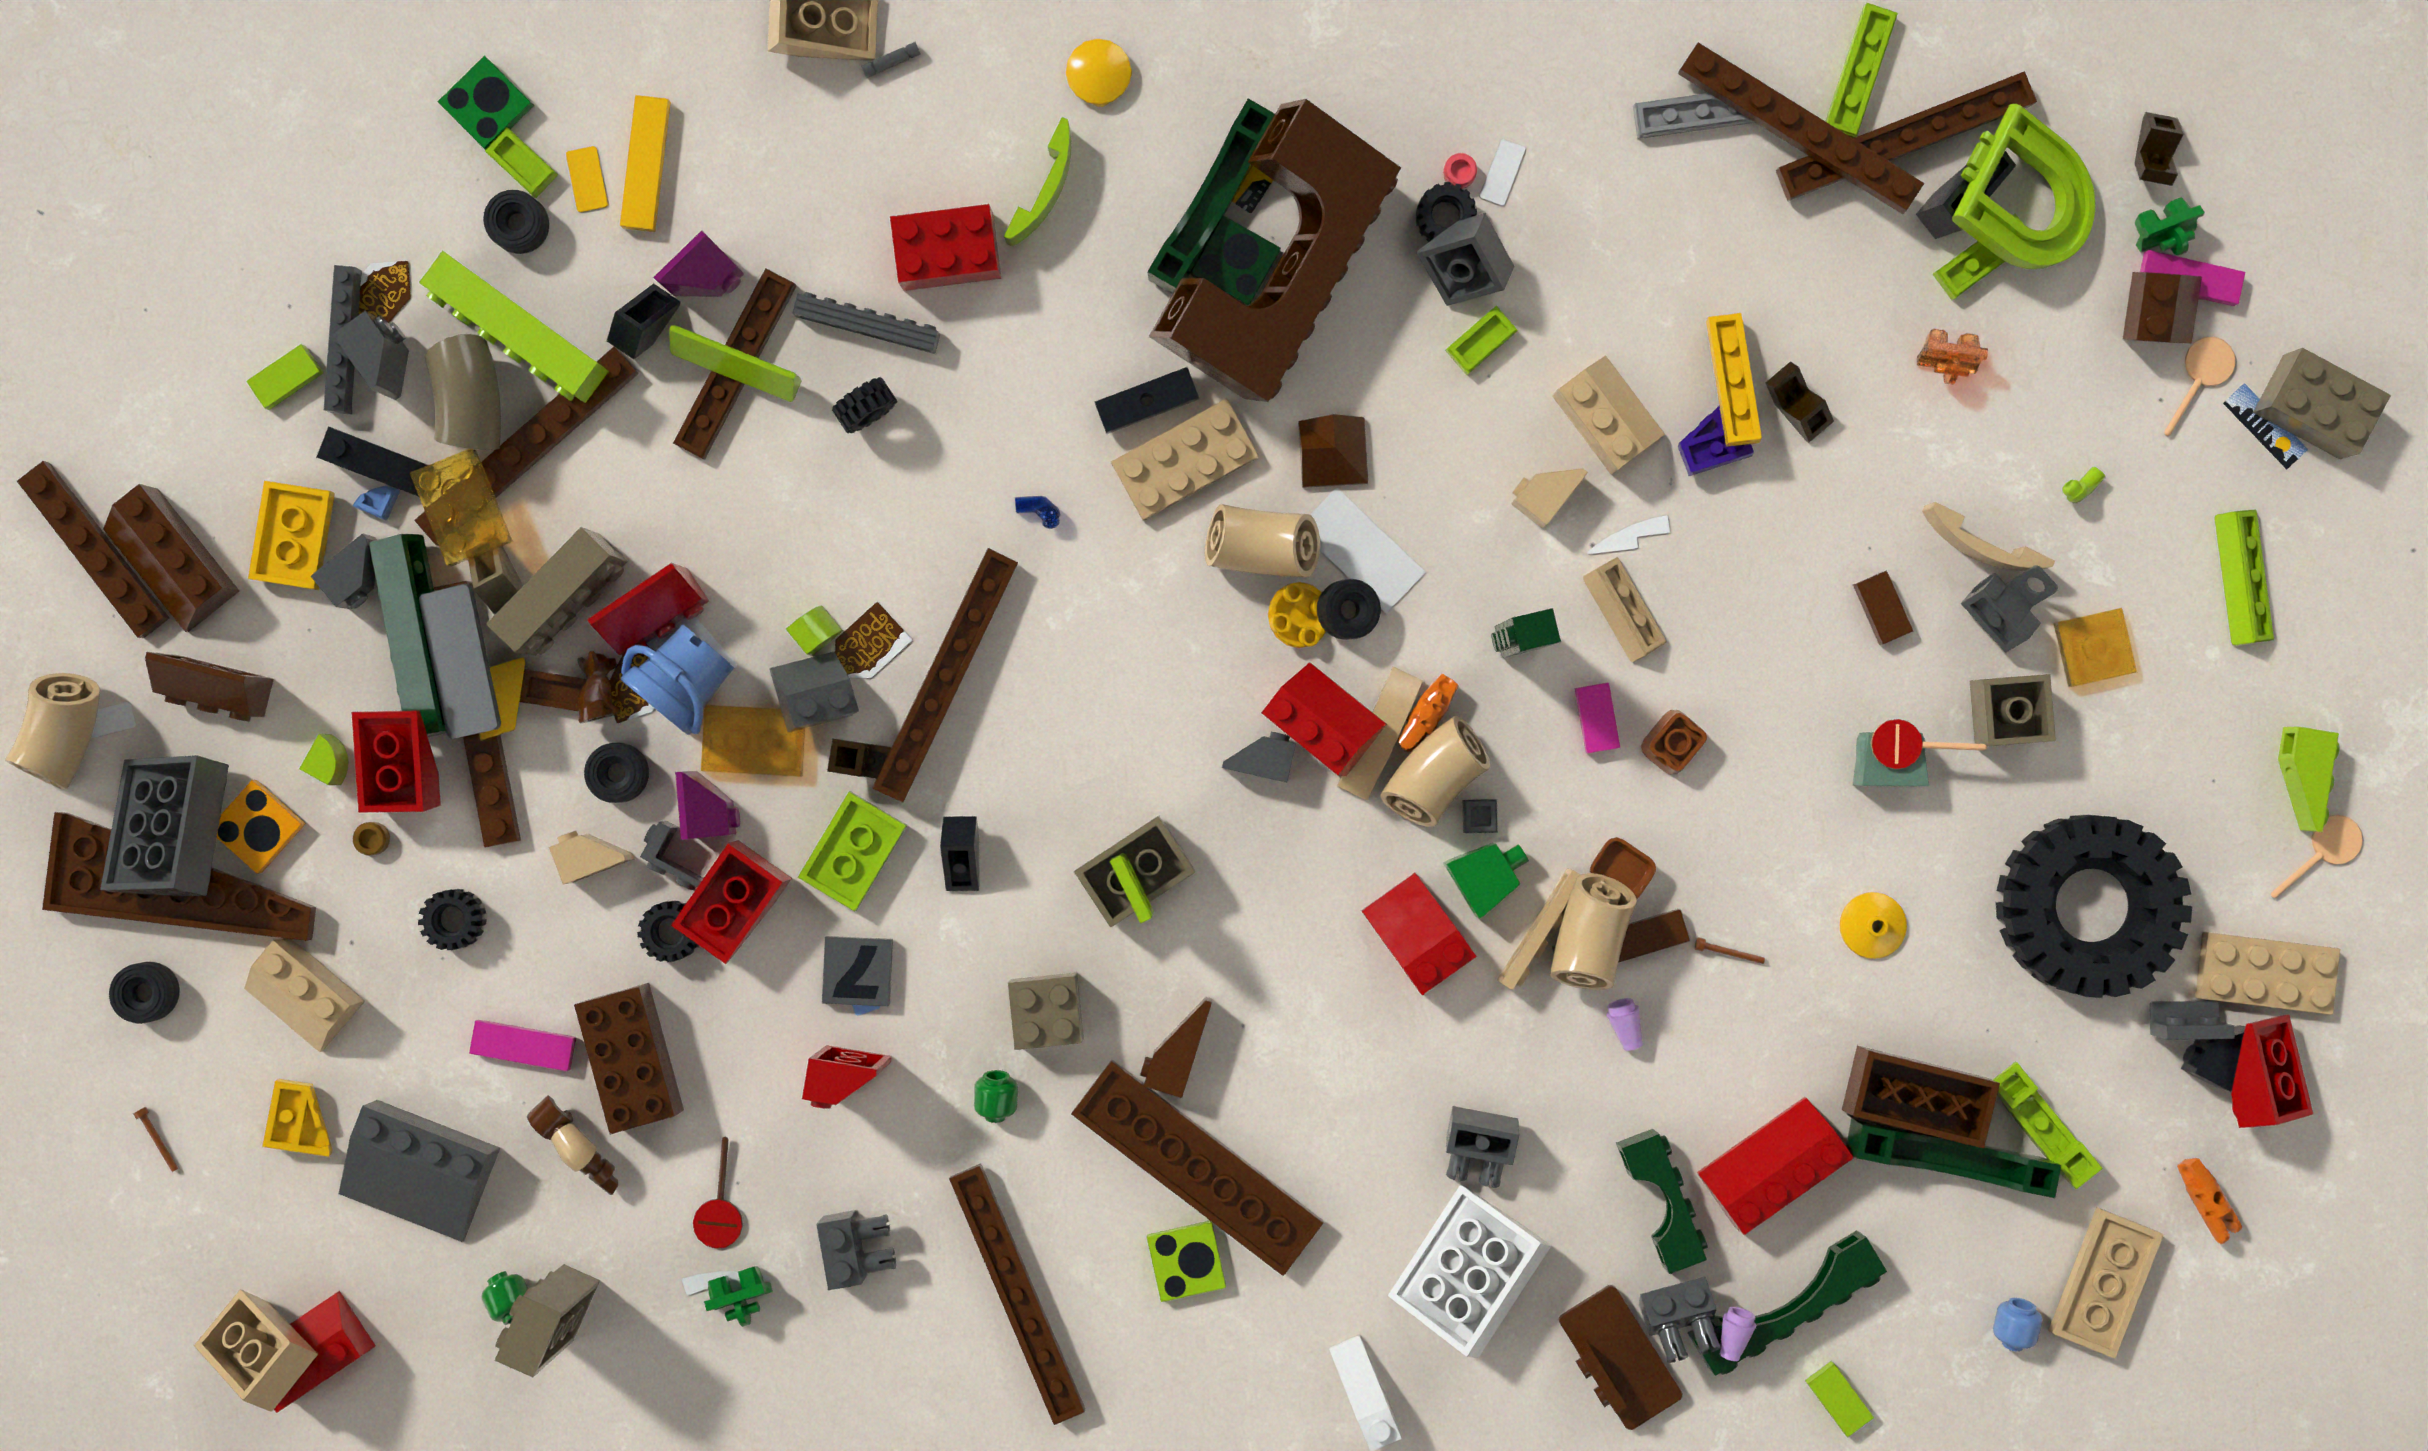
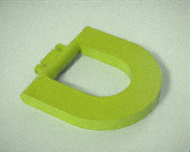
[1952,104,2095,270]

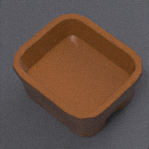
[1641,710,1707,775]
[1590,837,1656,899]

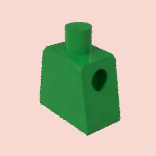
[1443,843,1529,919]

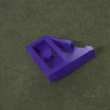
[1678,406,1754,476]

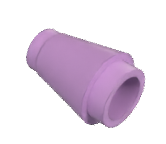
[1606,998,1643,1051]
[1719,1307,1757,1361]

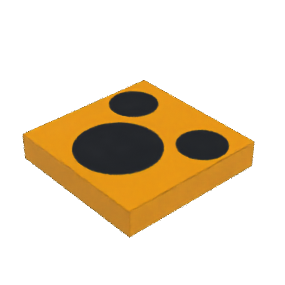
[217,780,306,874]

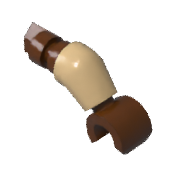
[527,1095,618,1195]

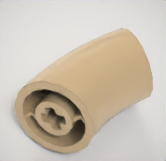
[1205,504,1320,577]
[5,673,100,790]
[1380,715,1490,827]
[1550,873,1637,990]

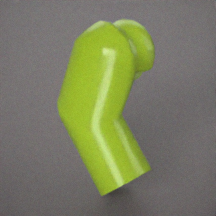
[2062,467,2106,503]

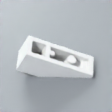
[1329,1335,1402,1451]

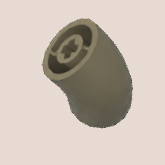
[424,334,501,450]

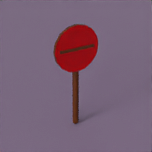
[693,1137,743,1248]

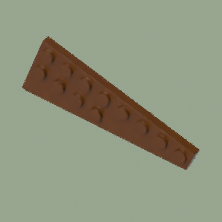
[42,812,316,941]

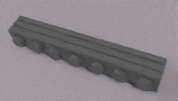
[324,265,362,415]
[793,292,941,354]

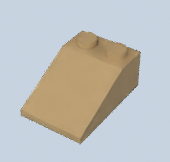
[768,0,878,61]

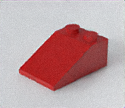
[351,710,441,813]
[671,840,792,964]
[1361,872,1477,995]
[2231,1014,2313,1128]

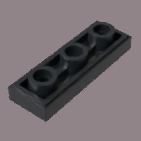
[1095,367,1199,434]

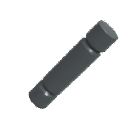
[861,42,921,78]

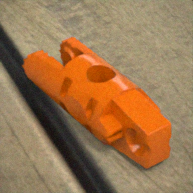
[1398,674,1459,753]
[2177,1158,2243,1244]

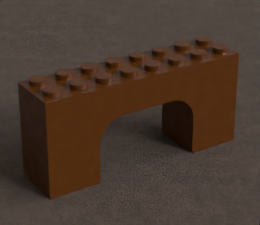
[1149,99,1401,402]

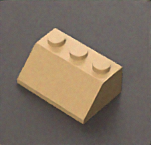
[1552,355,1665,474]
[244,938,365,1052]

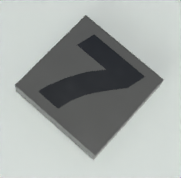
[822,936,893,1006]

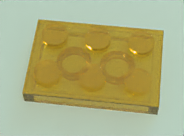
[410,449,513,567]
[701,705,805,777]

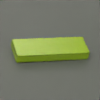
[1932,213,2022,300]

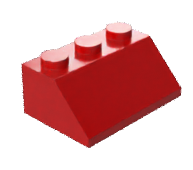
[587,563,709,657]
[1261,662,1387,776]
[802,1045,892,1109]
[274,1291,376,1413]

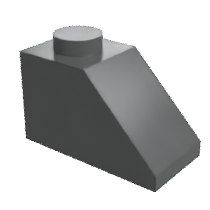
[311,534,377,609]
[1222,731,1296,783]

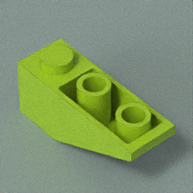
[2278,726,2340,832]

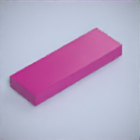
[2140,250,2246,306]
[469,1020,576,1071]

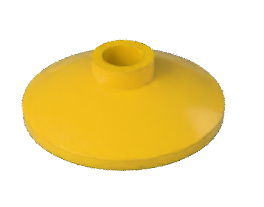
[1840,892,1907,959]

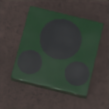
[1191,215,1281,306]

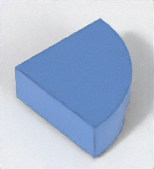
[353,486,400,520]

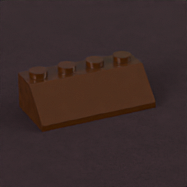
[103,484,240,632]

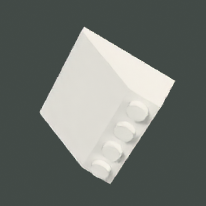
[1388,1185,1551,1358]

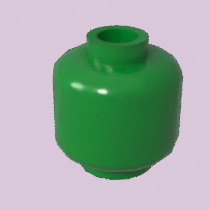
[974,1070,1018,1123]
[481,1271,528,1325]

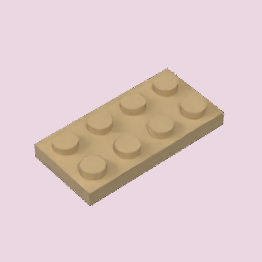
[1111,398,1259,521]
[2195,932,2340,1015]
[2048,1207,2164,1359]

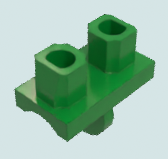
[2134,197,2205,255]
[704,1266,773,1327]

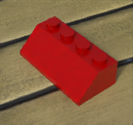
[1697,1097,1854,1235]

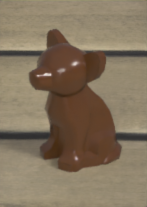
[577,651,621,724]

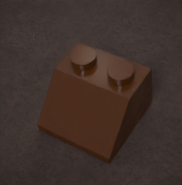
[2123,272,2202,344]

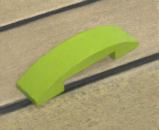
[1004,117,1071,247]
[1993,1062,2103,1189]

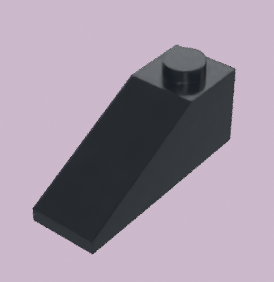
[1916,151,2016,239]
[316,426,436,498]

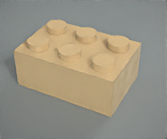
[194,1289,318,1412]

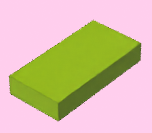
[485,127,558,198]
[1445,306,1518,375]
[246,344,324,410]
[1805,1361,1874,1437]

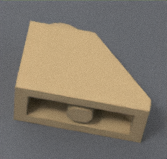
[1511,468,1588,528]
[549,831,634,885]

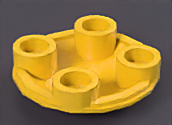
[1066,39,1132,107]
[1268,582,1326,648]

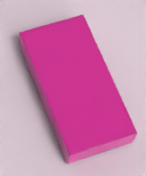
[1574,682,1620,753]

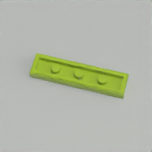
[1825,3,1898,138]

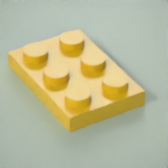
[248,481,335,590]

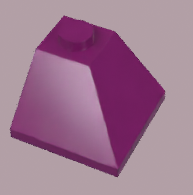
[653,230,744,297]
[675,771,740,840]

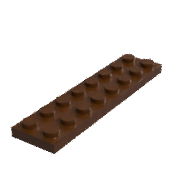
[1071,1060,1324,1276]

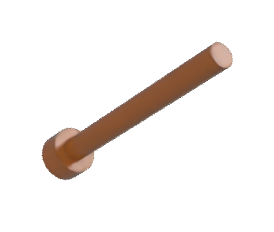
[1695,937,1765,964]
[133,1107,178,1172]

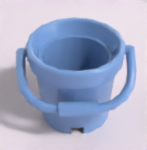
[621,624,734,735]

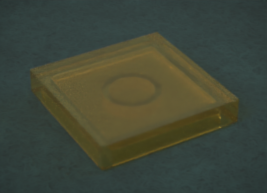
[2053,608,2137,687]

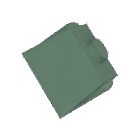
[1853,732,1929,786]

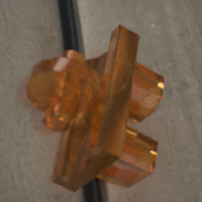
[1917,329,1988,385]

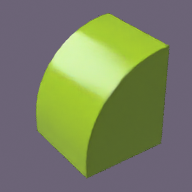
[786,606,843,656]
[299,734,349,785]

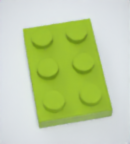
[797,791,908,912]

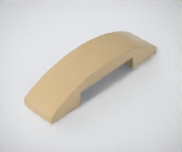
[1922,502,2055,571]
[1337,667,1423,800]

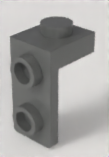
[640,821,704,890]

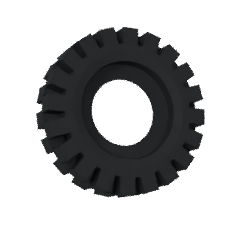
[1995,815,2192,998]

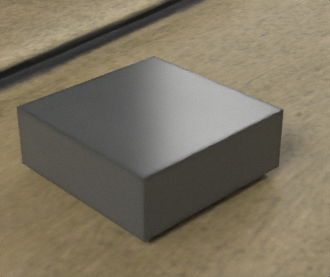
[1462,799,1498,833]

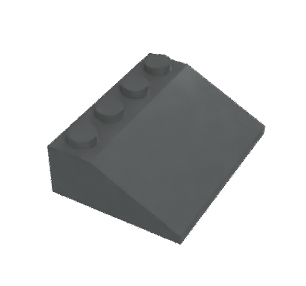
[100,755,229,896]
[338,1100,500,1242]

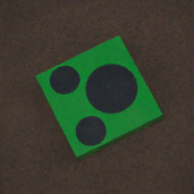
[437,55,534,150]

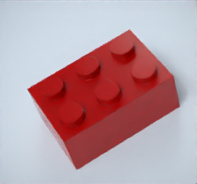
[890,204,1002,291]

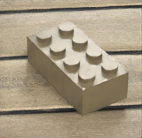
[486,527,628,656]
[494,1264,600,1378]

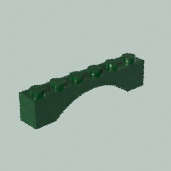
[1147,98,1275,294]
[1846,1119,2062,1198]
[1687,1230,1887,1376]

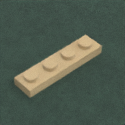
[1497,868,1580,990]

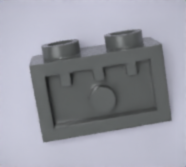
[2150,1001,2235,1040]

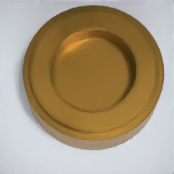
[353,822,390,855]

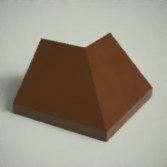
[1298,414,1368,488]

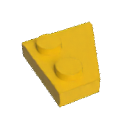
[479,657,525,741]
[262,1079,333,1157]

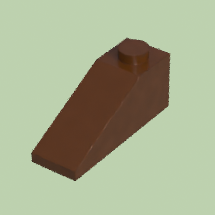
[1140,997,1212,1098]

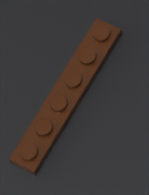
[17,461,170,638]

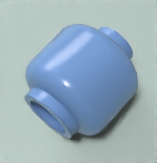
[1993,1298,2043,1351]

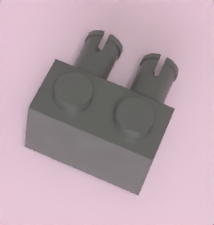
[1446,1106,1519,1188]
[816,1210,896,1291]
[1639,1277,1721,1363]

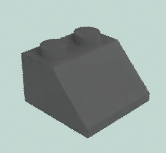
[1417,213,1514,306]
[332,311,409,400]
[769,652,859,733]

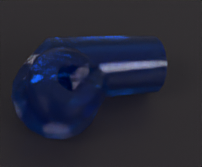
[1015,496,1061,529]

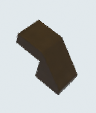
[2134,112,2184,186]
[1765,361,1834,442]
[827,738,891,779]

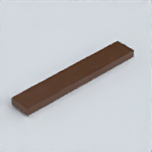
[673,268,797,460]

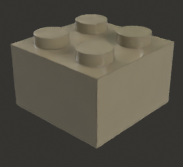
[1970,674,2056,746]
[1008,972,1084,1050]

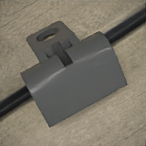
[1961,565,2058,653]

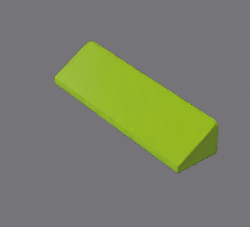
[669,325,802,402]
[2214,509,2274,645]

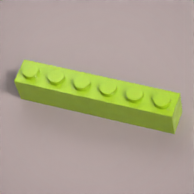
[419,250,609,403]

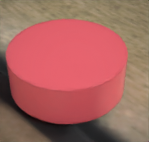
[1443,153,1477,189]

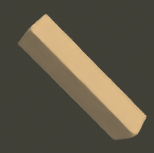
[1583,557,1667,662]

